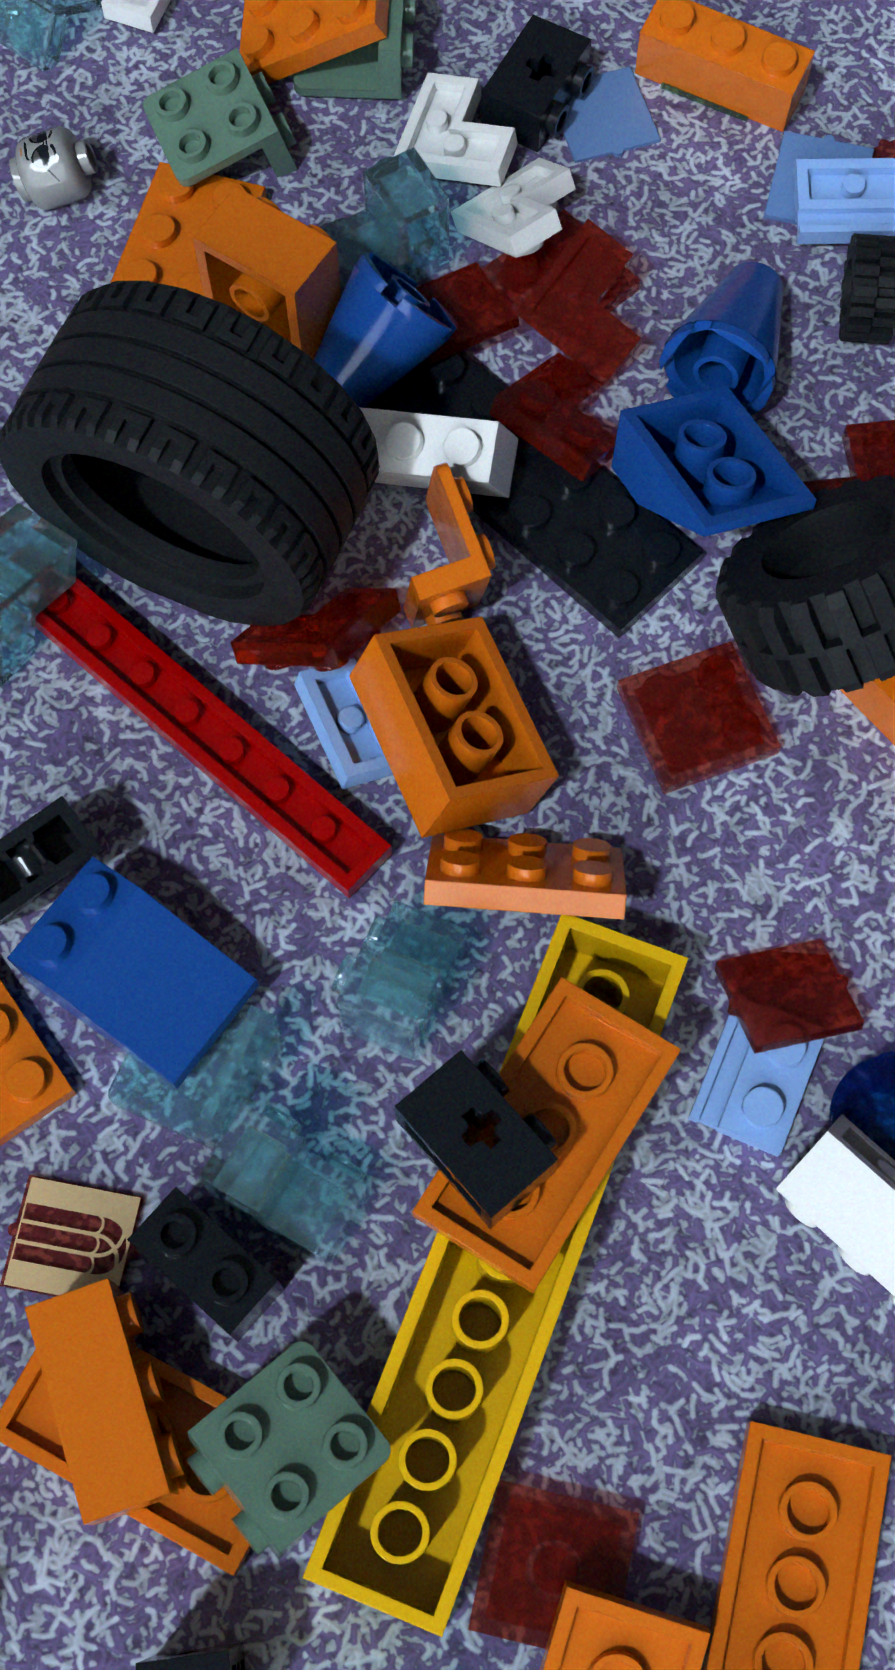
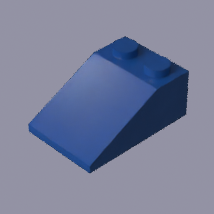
[611,386,817,537]
[7,856,260,1089]

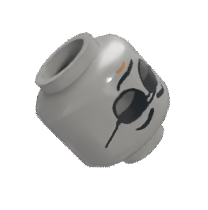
[9,126,98,210]

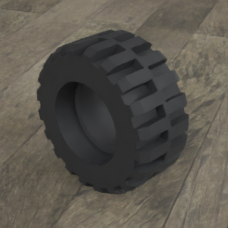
[716,475,895,697]

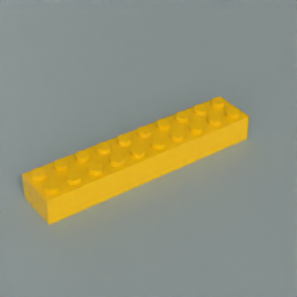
[302,915,689,1637]

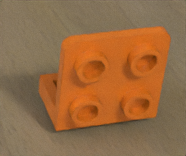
[403,462,496,628]

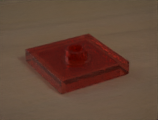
[468,1480,639,1649]

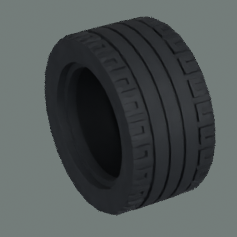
[0,281,380,626]

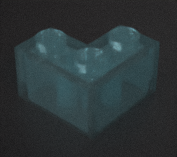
[323,147,449,295]
[0,503,77,687]
[332,900,468,1062]
[198,1104,371,1267]

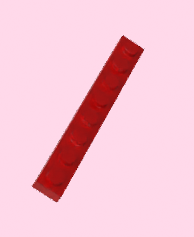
[0,542,392,898]

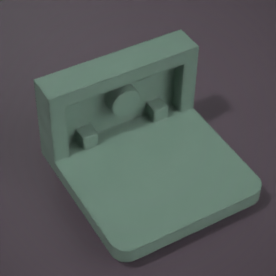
[293,0,417,99]
[143,48,298,187]
[186,1341,391,1560]

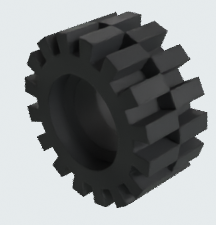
[839,233,895,345]

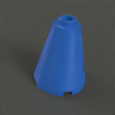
[313,252,458,408]
[659,262,784,416]

